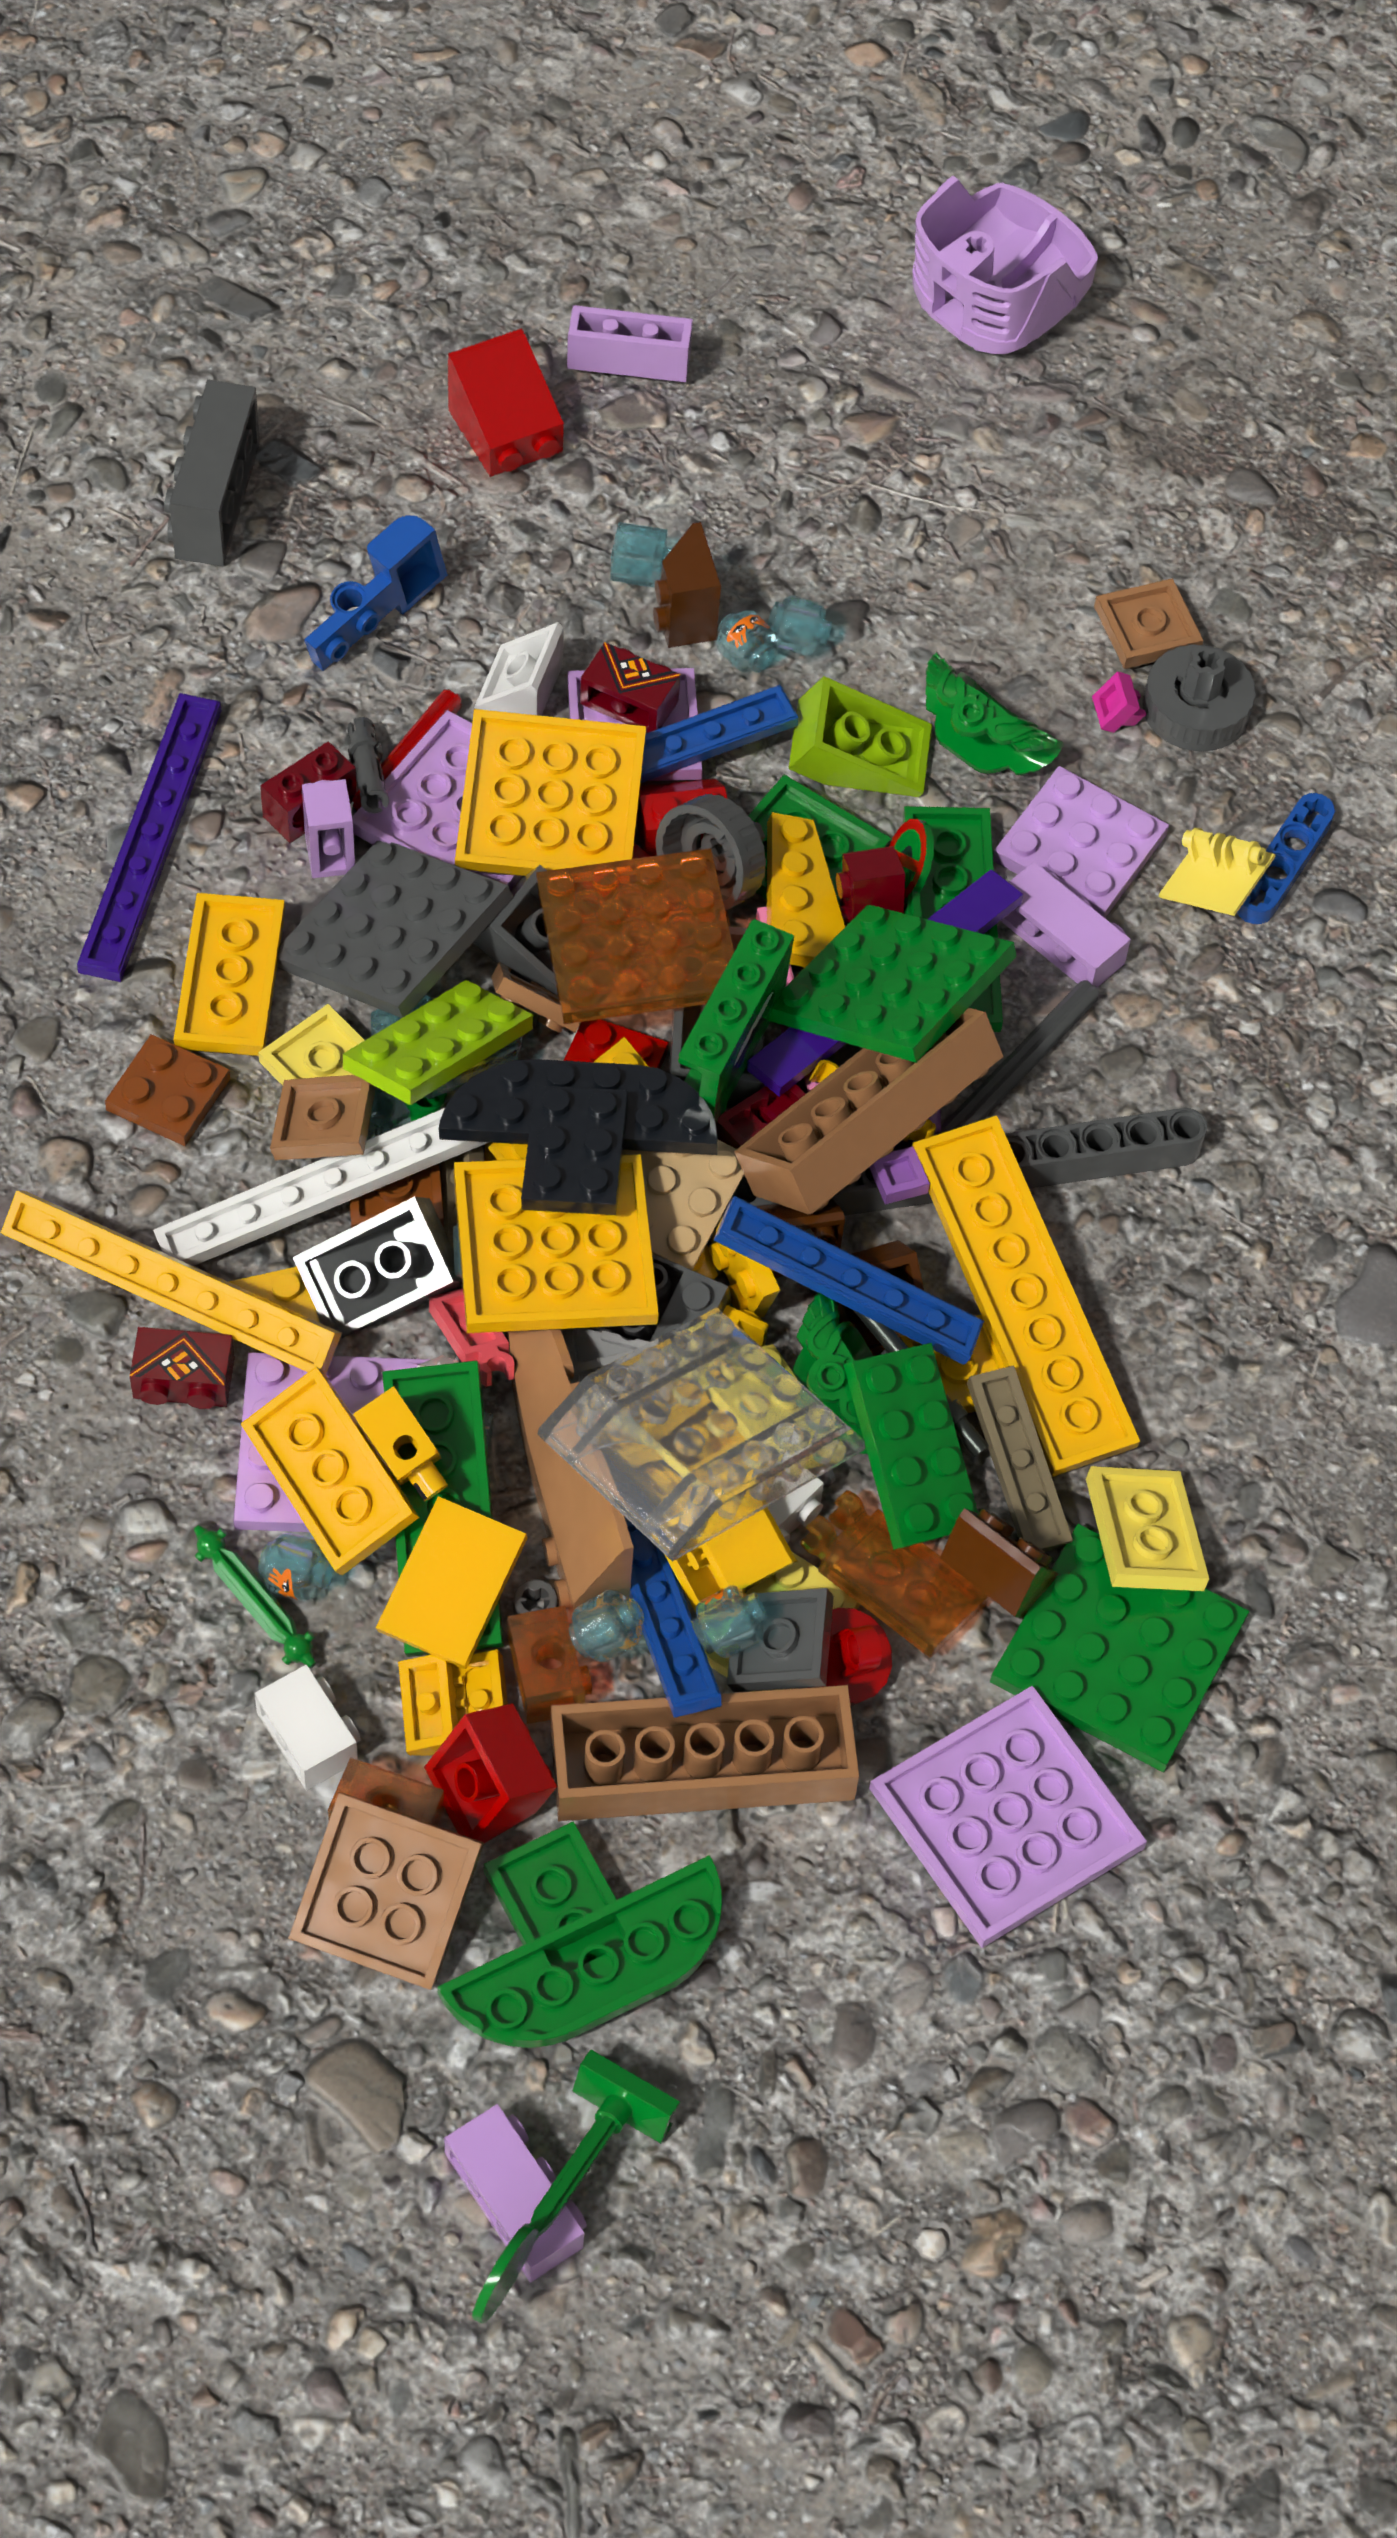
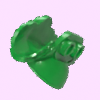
[925,652,1064,775]
[793,1293,873,1454]

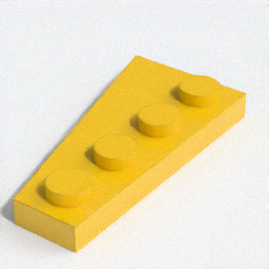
[767,812,845,967]

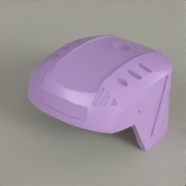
[912,176,1098,354]

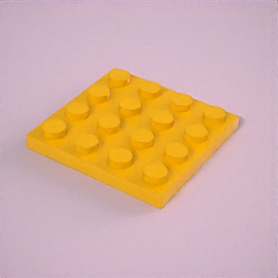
[455,709,646,886]
[454,1154,659,1333]

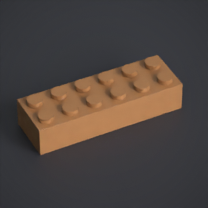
[734,1008,1004,1215]
[550,1685,859,1821]

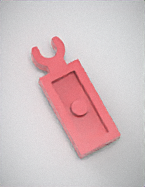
[429,1288,515,1387]

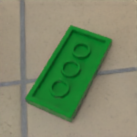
[843,1343,978,1550]

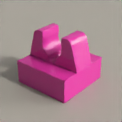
[1092,671,1146,733]

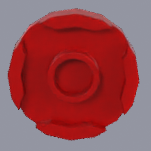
[807,1608,892,1706]

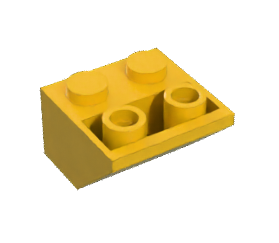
[651,1476,797,1615]

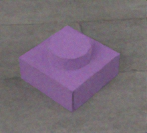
[869,1146,930,1205]

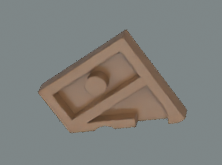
[491,962,583,1033]

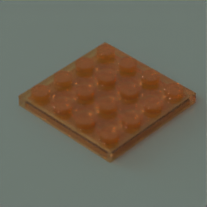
[536,848,734,1024]

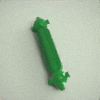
[194,1525,316,1668]

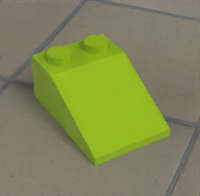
[788,676,932,797]

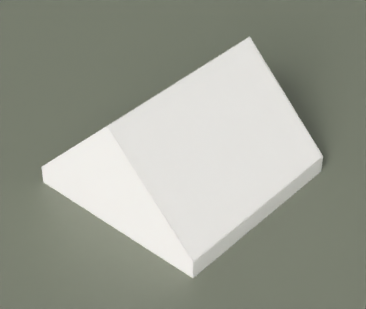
[474,622,564,716]

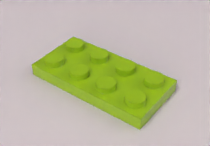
[343,980,533,1105]

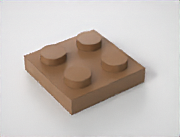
[1094,578,1204,669]
[270,1075,376,1161]

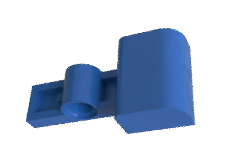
[304,515,448,671]

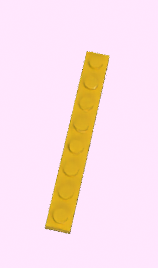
[1,1190,342,1375]

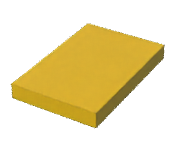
[376,1496,528,1669]

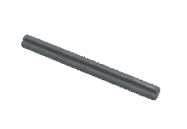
[938,980,1099,1134]

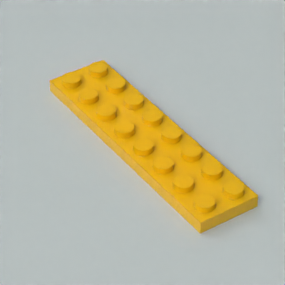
[911,1115,1141,1477]

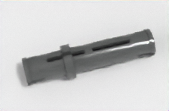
[347,717,389,814]

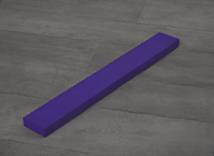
[77,693,221,982]
[747,869,1023,1097]

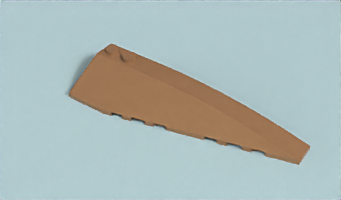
[505,1329,634,1624]

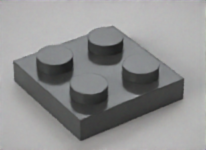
[727,1588,834,1692]

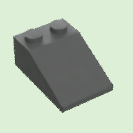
[473,865,638,1016]
[293,1197,463,1339]

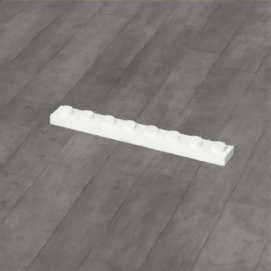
[153,1108,489,1266]

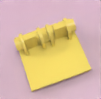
[1159,827,1276,916]

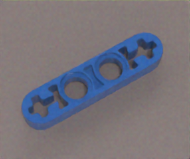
[1237,793,1335,924]

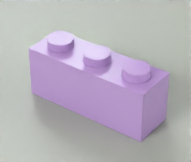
[567,305,693,382]
[1001,861,1131,987]
[444,2104,587,2283]

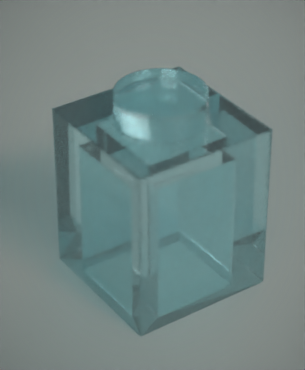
[610,522,672,588]

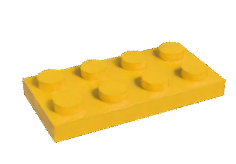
[173,893,285,1056]
[241,1366,420,1576]

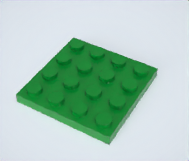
[770,905,1017,1063]
[990,1524,1249,1773]

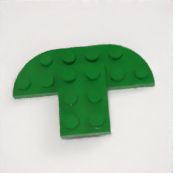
[437,1821,722,2048]

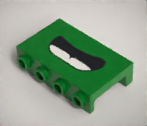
[678,919,795,1123]

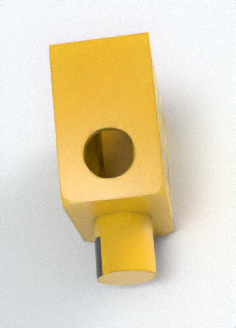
[353,1386,448,1501]

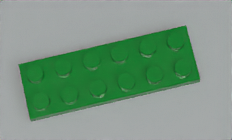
[903,806,1003,1032]
[382,1361,504,1657]

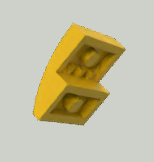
[398,1649,508,1756]

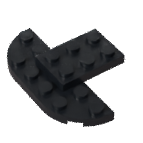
[438,1059,718,1215]

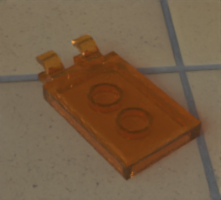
[800,1490,989,1658]

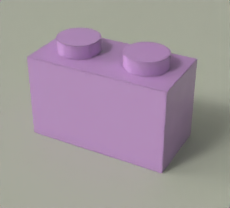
[302,779,355,879]

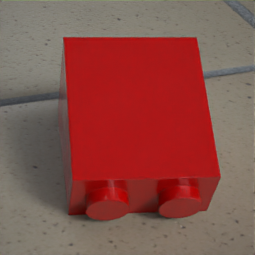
[448,328,564,477]

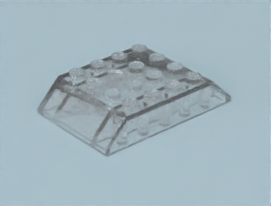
[537,1307,865,1562]

